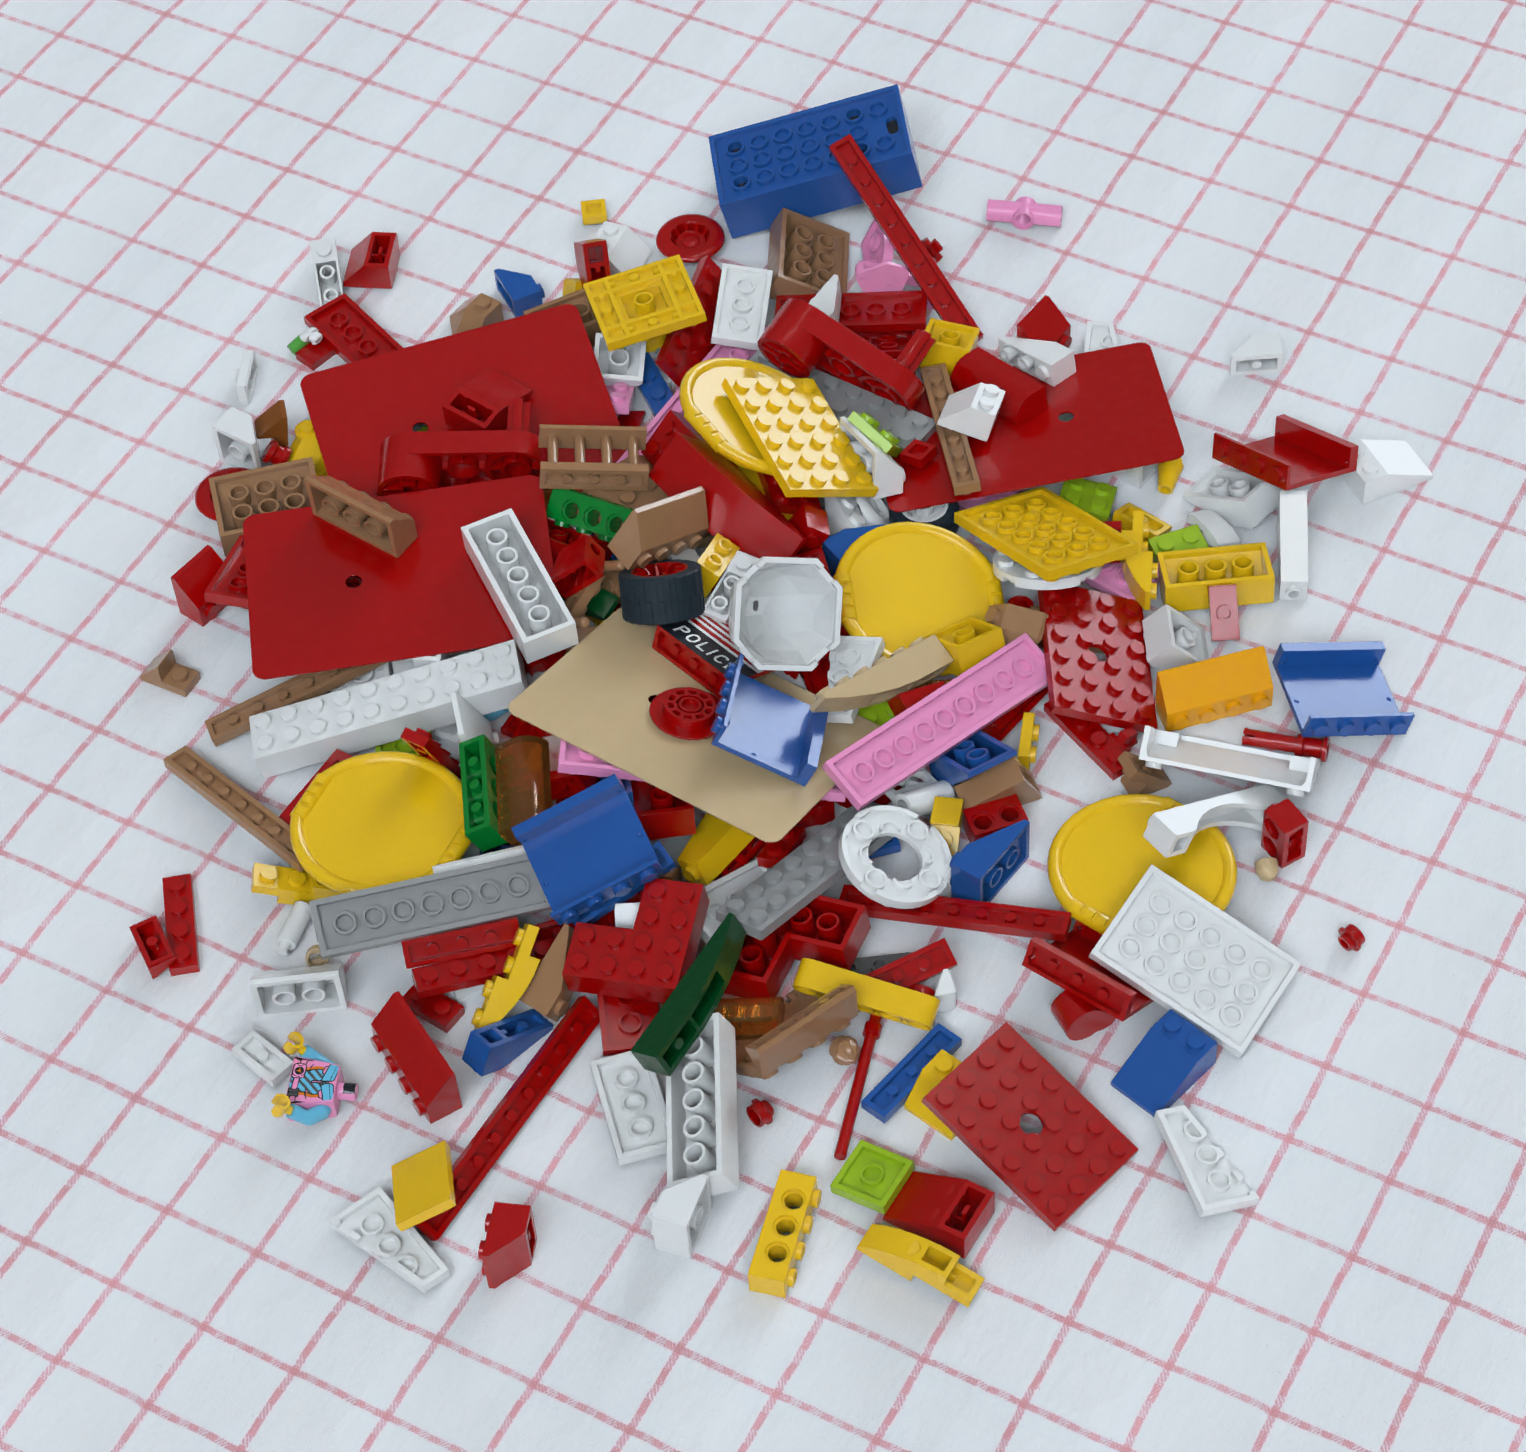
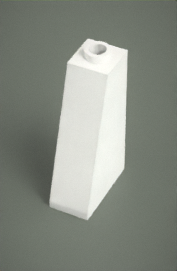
[1276,490,1308,600]

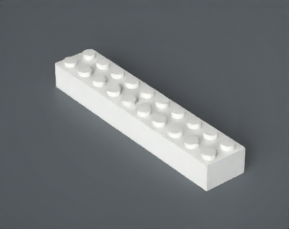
[249,639,528,778]

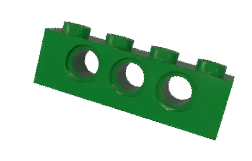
[546,489,633,542]
[459,734,507,852]

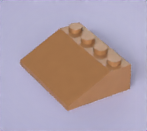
[767,207,850,300]
[209,457,316,557]

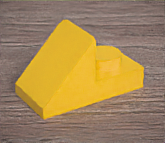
[930,796,964,856]

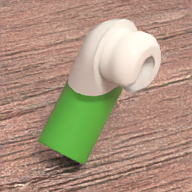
[287,327,323,356]

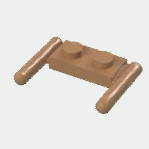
[564,560,626,628]

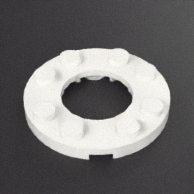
[992,550,1102,590]
[838,805,952,909]

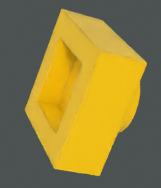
[580,199,607,225]

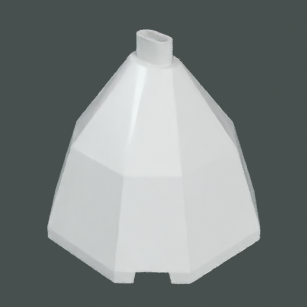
[729,556,843,671]

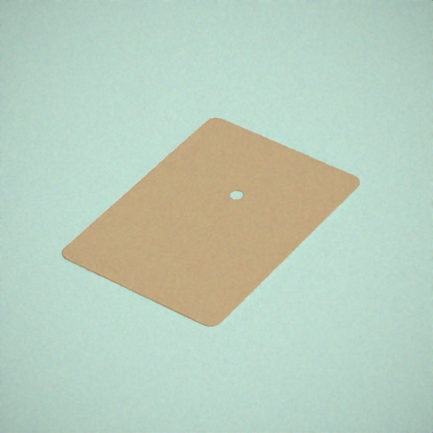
[508,607,880,842]

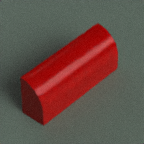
[950,347,1048,426]

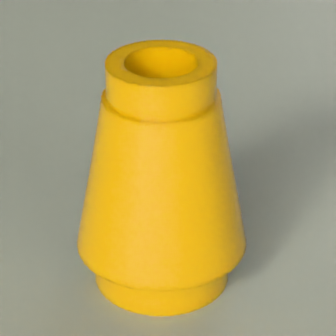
[1157,458,1184,494]

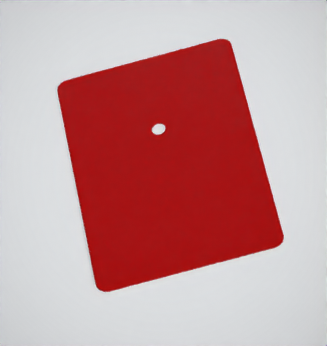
[300,304,626,498]
[886,342,1184,512]
[243,475,553,680]

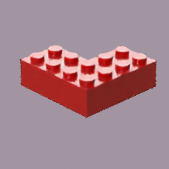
[562,879,710,1003]
[724,895,871,1005]

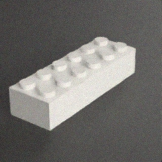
[461,508,579,664]
[666,1012,739,1196]

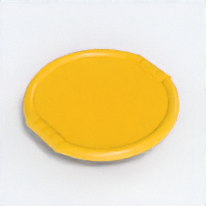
[679,357,792,476]
[833,522,1005,676]
[289,751,472,894]
[1047,794,1237,935]

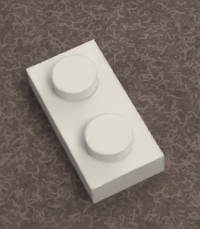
[232,1030,293,1088]

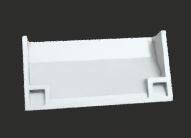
[1139,725,1321,797]

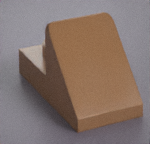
[140,649,201,697]
[1117,751,1172,794]

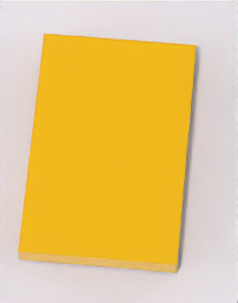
[391,1140,456,1232]

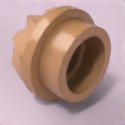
[829,1035,860,1066]

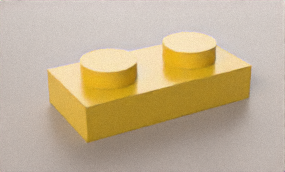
[1018,712,1040,770]

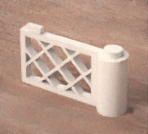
[885,768,956,817]

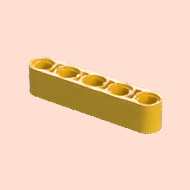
[792,958,941,1031]

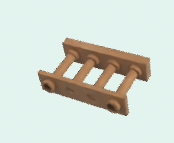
[539,424,649,491]

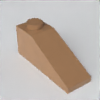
[519,923,574,1022]

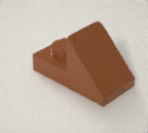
[254,400,288,447]

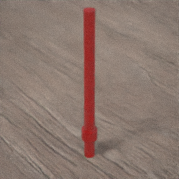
[834,1014,882,1160]

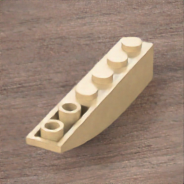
[809,634,954,713]

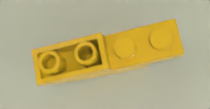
[1121,510,1158,610]
[251,862,341,905]
[471,924,540,1030]
[857,1224,985,1307]

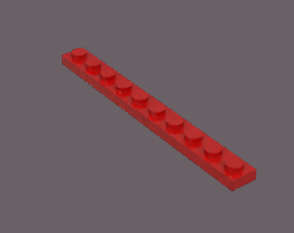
[829,134,983,342]
[416,996,600,1241]

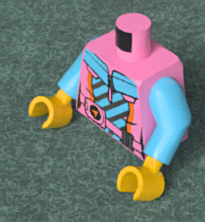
[271,1031,358,1126]

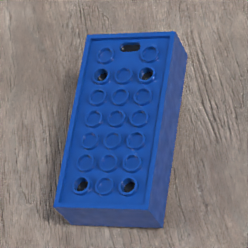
[708,84,923,239]

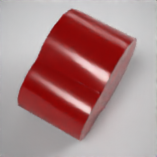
[1051,990,1116,1041]

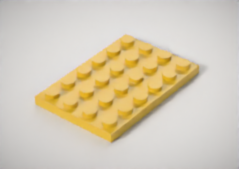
[721,377,879,497]
[954,486,1138,582]

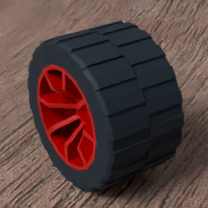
[618,559,705,626]

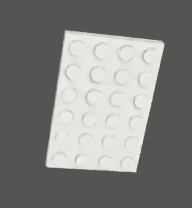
[1088,864,1302,1058]

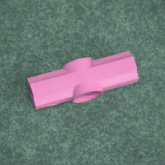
[986,196,1063,230]

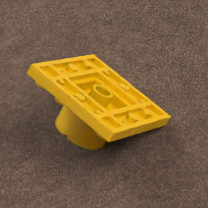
[583,254,707,352]

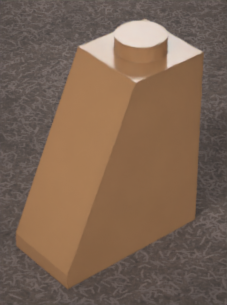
[954,756,1042,809]

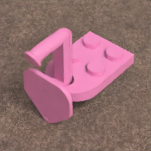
[855,219,934,309]

